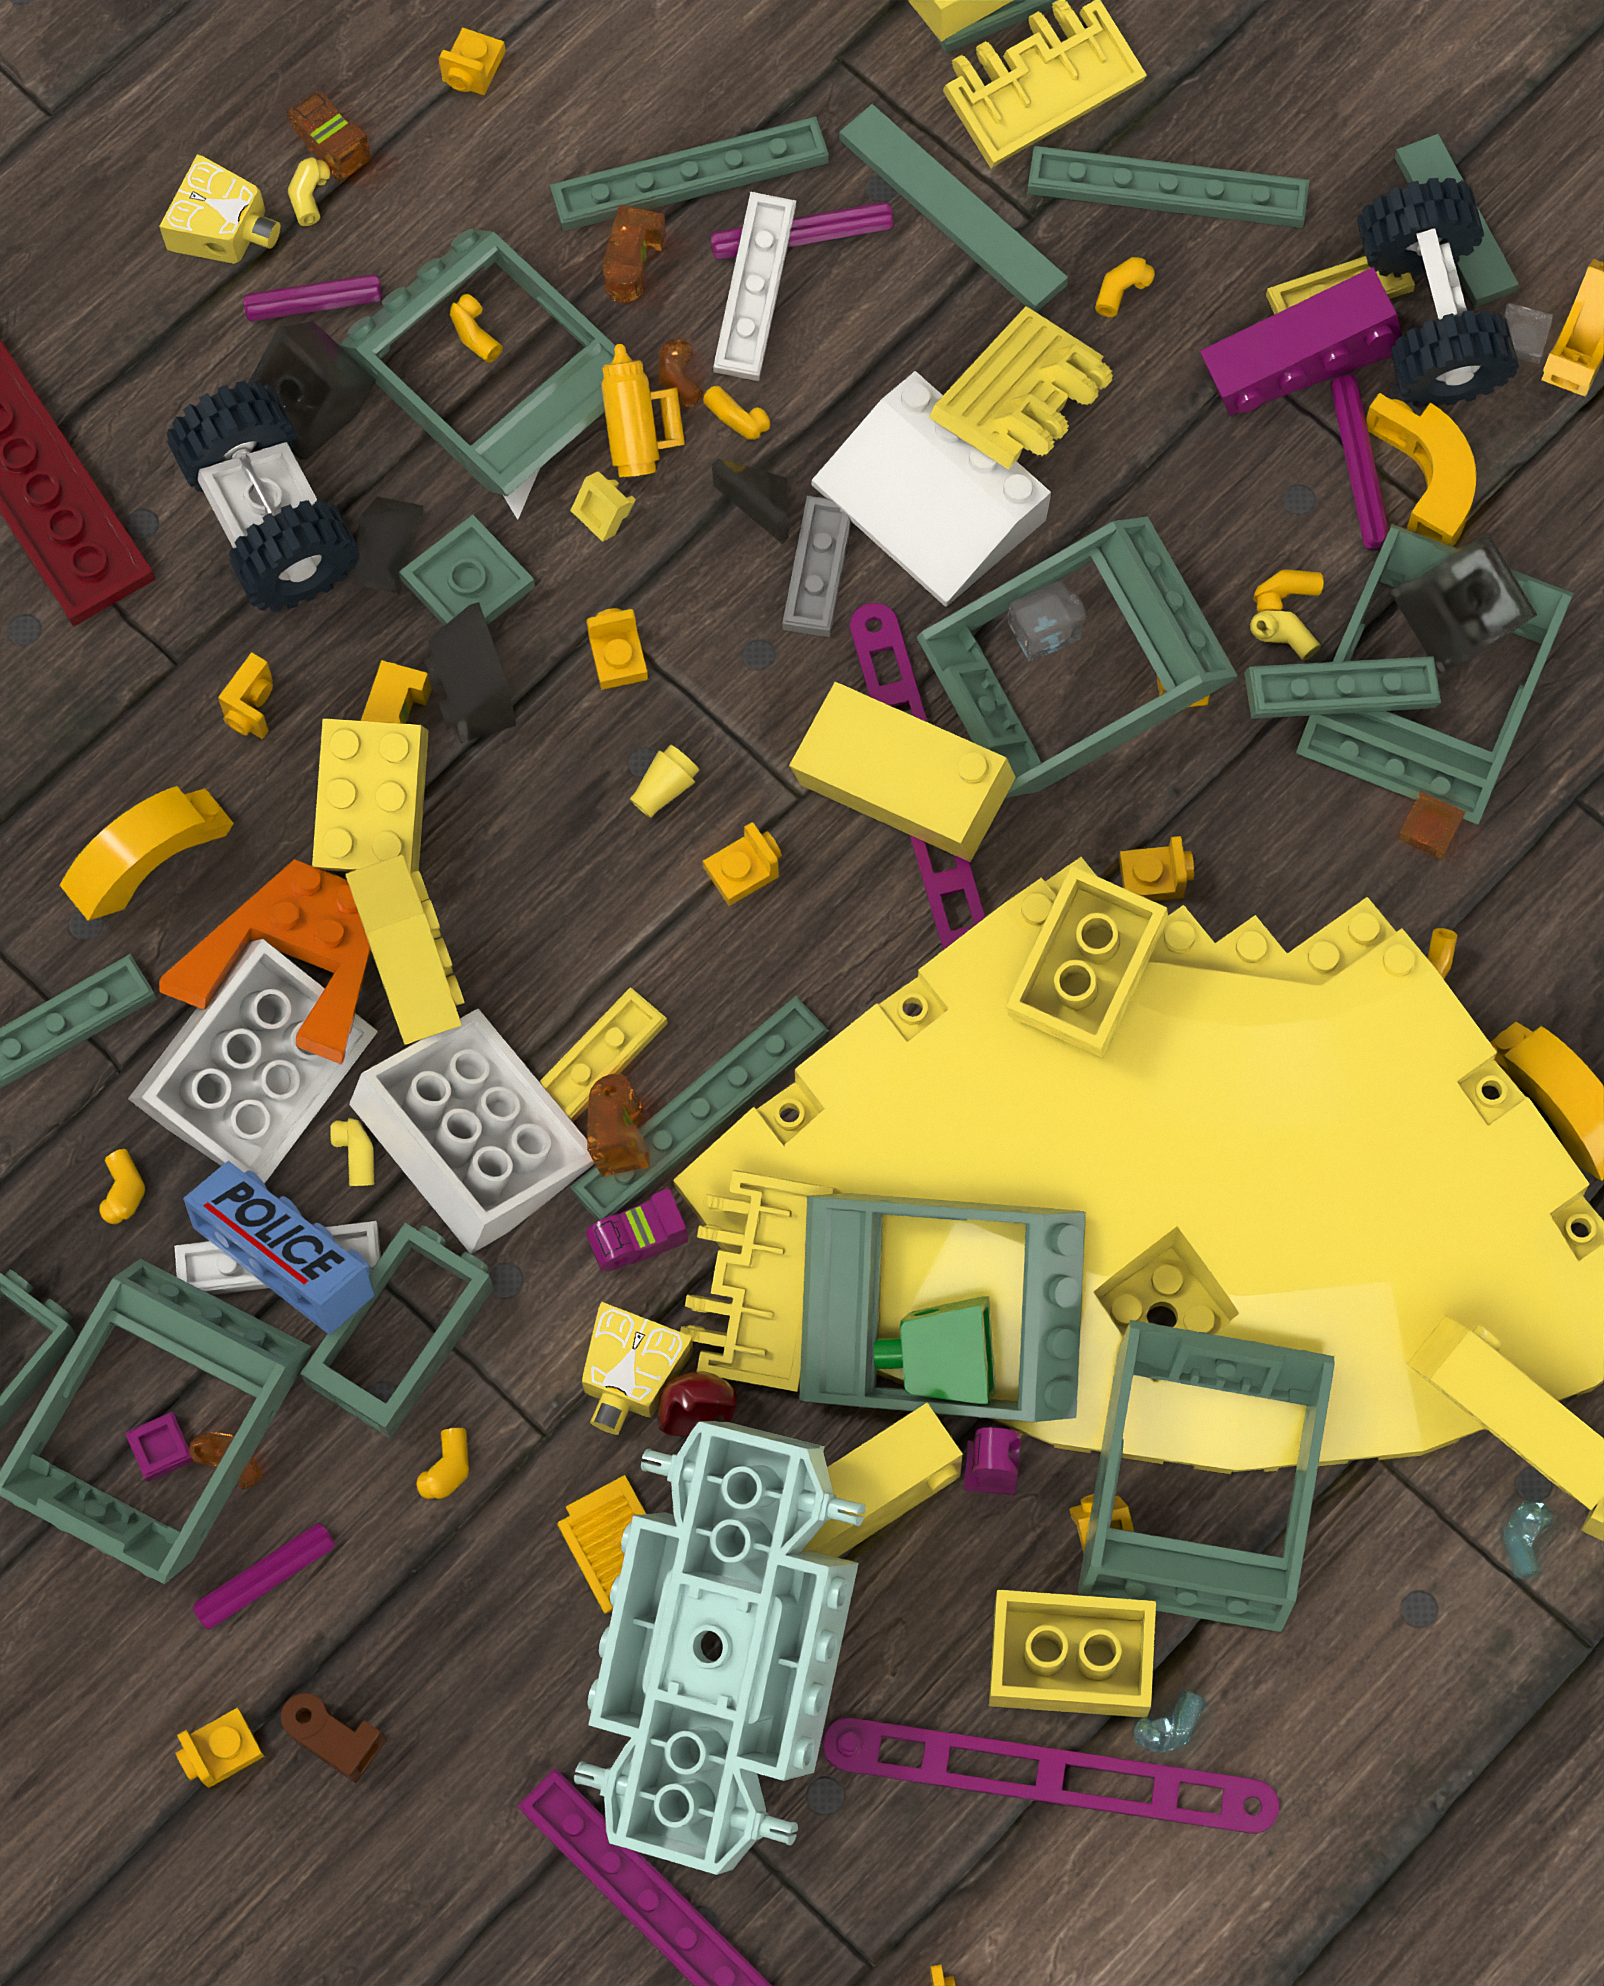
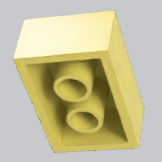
[312,719,429,873]
[345,854,465,1045]
[1005,865,1168,1058]
[989,1590,1156,1718]

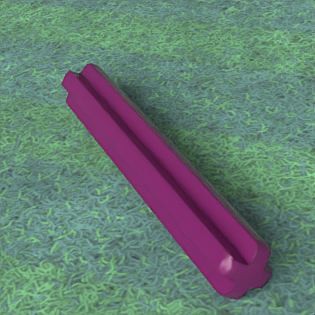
[710,202,893,259]
[1331,374,1389,550]

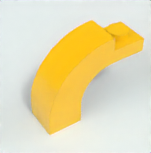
[1541,259,1604,397]
[1366,393,1476,547]
[60,786,234,921]
[1490,1022,1604,1181]

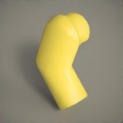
[288,157,330,226]
[1250,611,1321,661]
[331,1118,374,1186]

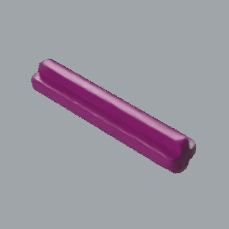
[243,274,382,321]
[193,1523,335,1629]

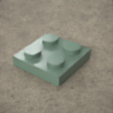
[399,514,535,645]

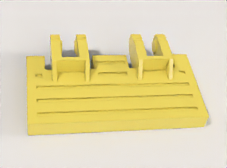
[943,0,1147,168]
[929,306,1113,470]
[680,1170,835,1392]

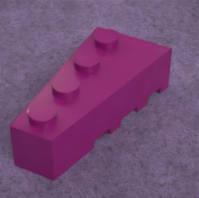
[1200,267,1403,416]

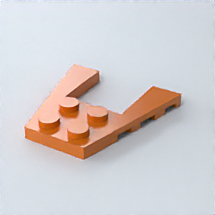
[159,859,371,1065]

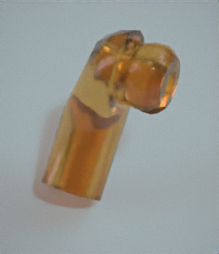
[658,339,703,408]
[189,1432,264,1490]

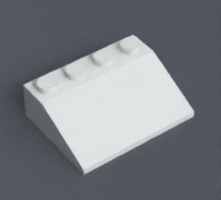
[811,371,1051,607]
[128,939,378,1184]
[349,1009,600,1254]

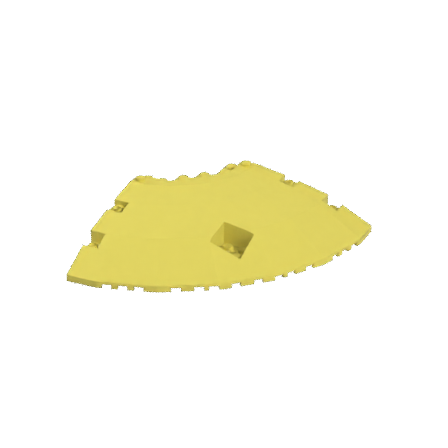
[673,857,1604,1474]

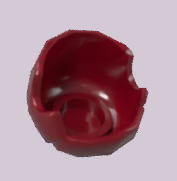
[658,1371,737,1437]

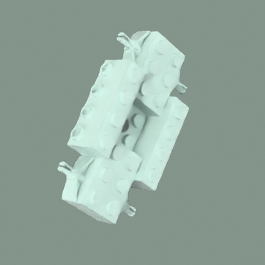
[574,1421,865,1875]

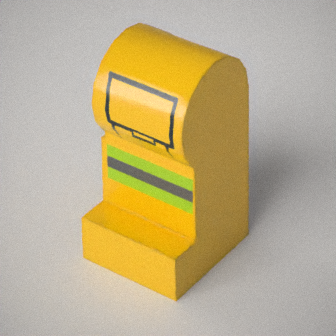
[361,660,432,724]

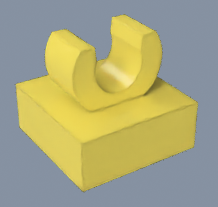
[570,471,636,542]

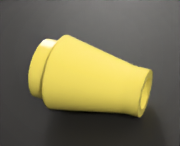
[629,745,700,818]

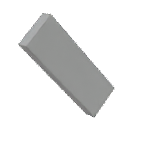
[782,496,852,637]

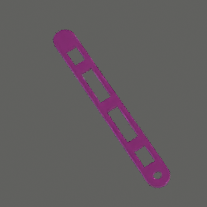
[850,603,985,950]
[823,1718,1279,1834]

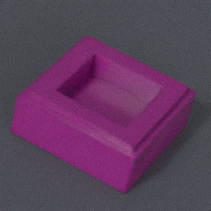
[125,1411,195,1482]

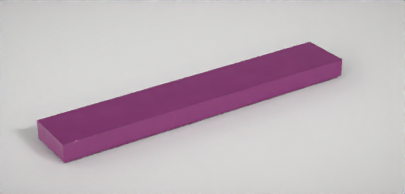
[517,1768,772,1986]

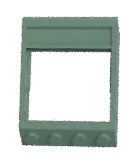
[338,229,616,496]
[917,516,1238,798]
[1296,524,1573,825]
[799,1193,1086,1422]
[0,1259,312,1584]
[1078,1320,1335,1632]

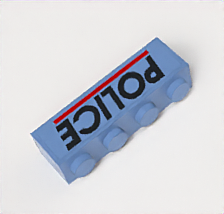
[183,1161,374,1335]

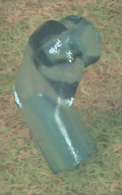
[1502,1501,1552,1579]
[1134,1691,1207,1753]

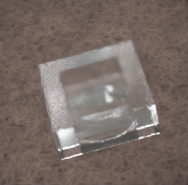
[1503,303,1554,364]

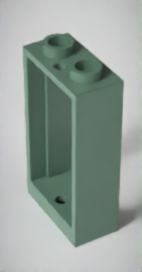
[300,1223,494,1440]
[0,1269,78,1432]

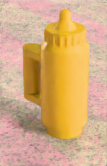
[601,344,685,477]

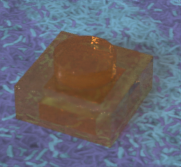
[1398,791,1465,860]

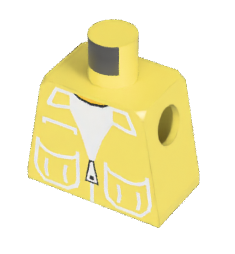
[159,154,280,264]
[582,1302,694,1435]

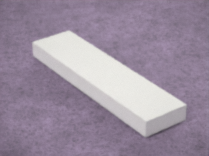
[713,192,796,381]
[175,1221,381,1295]

